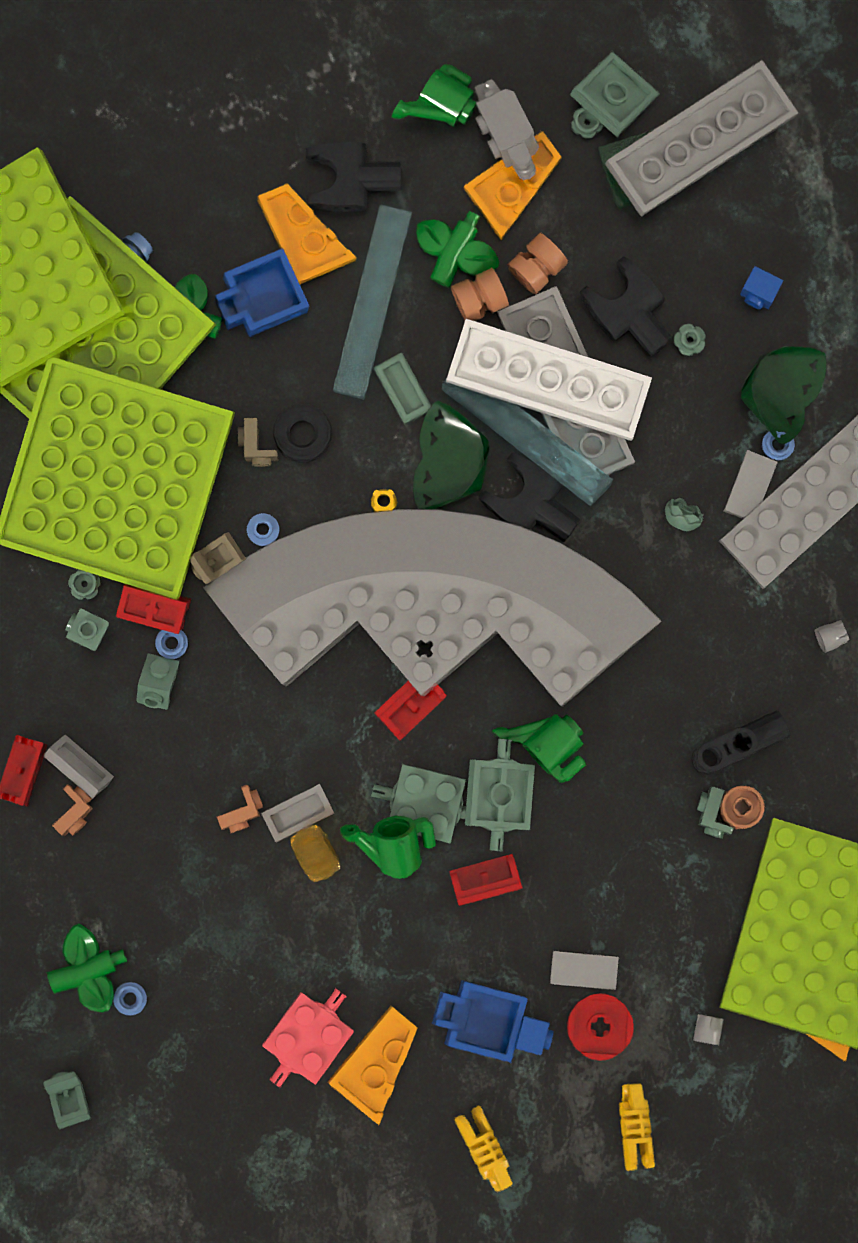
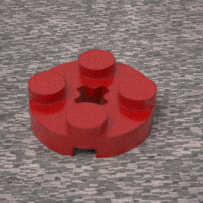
[567,994,634,1060]

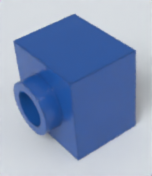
[740,266,784,309]
[515,1015,554,1055]

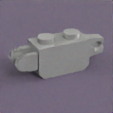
[475,79,539,180]

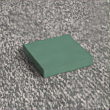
[570,52,660,137]

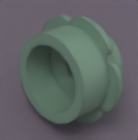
[571,108,603,138]
[674,324,705,356]
[68,569,101,600]

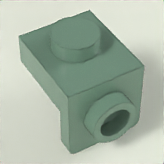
[65,608,109,651]
[136,653,179,710]
[697,787,734,839]
[43,1072,91,1129]

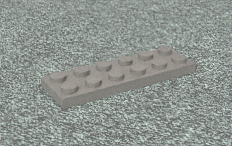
[605,60,798,217]
[497,286,635,489]
[719,415,858,589]

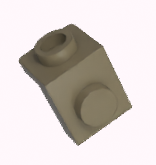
[238,418,278,467]
[190,532,246,584]

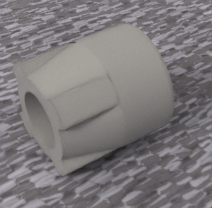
[815,620,849,653]
[693,1014,723,1045]

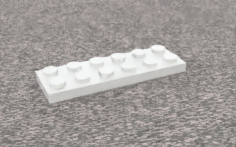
[446,319,652,441]

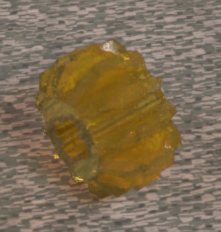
[291,825,340,882]

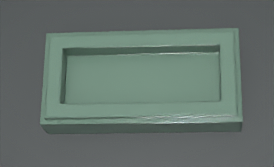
[374,353,431,425]

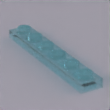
[333,205,412,400]
[441,380,613,506]

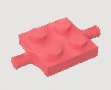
[262,988,354,1088]

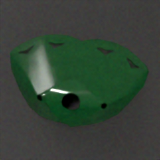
[741,346,826,444]
[413,401,489,509]

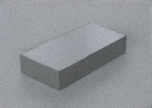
[724,450,778,519]
[44,735,114,799]
[261,784,335,843]
[550,951,619,990]

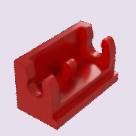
[116,584,191,634]
[375,680,447,741]
[0,735,48,807]
[449,854,522,906]

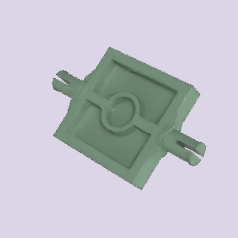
[465,739,535,851]
[371,764,466,843]

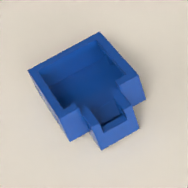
[215,248,309,337]
[432,980,528,1063]

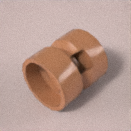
[507,233,568,294]
[451,268,509,321]
[718,786,764,830]

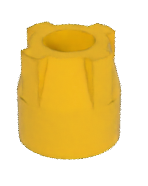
[371,489,397,512]

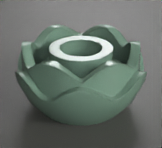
[665,498,704,532]

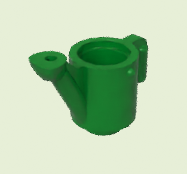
[392,64,477,127]
[491,714,586,783]
[340,816,436,879]

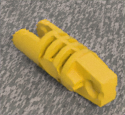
[619,1083,655,1171]
[454,1106,513,1192]

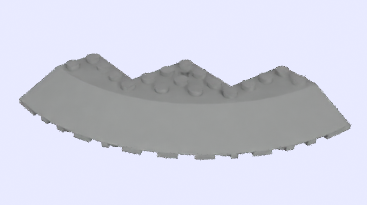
[203,509,662,707]

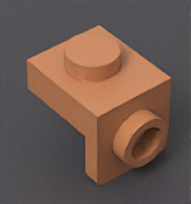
[53,784,93,836]
[217,785,263,833]

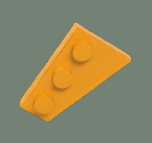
[464,131,561,240]
[258,184,357,284]
[328,1006,417,1125]

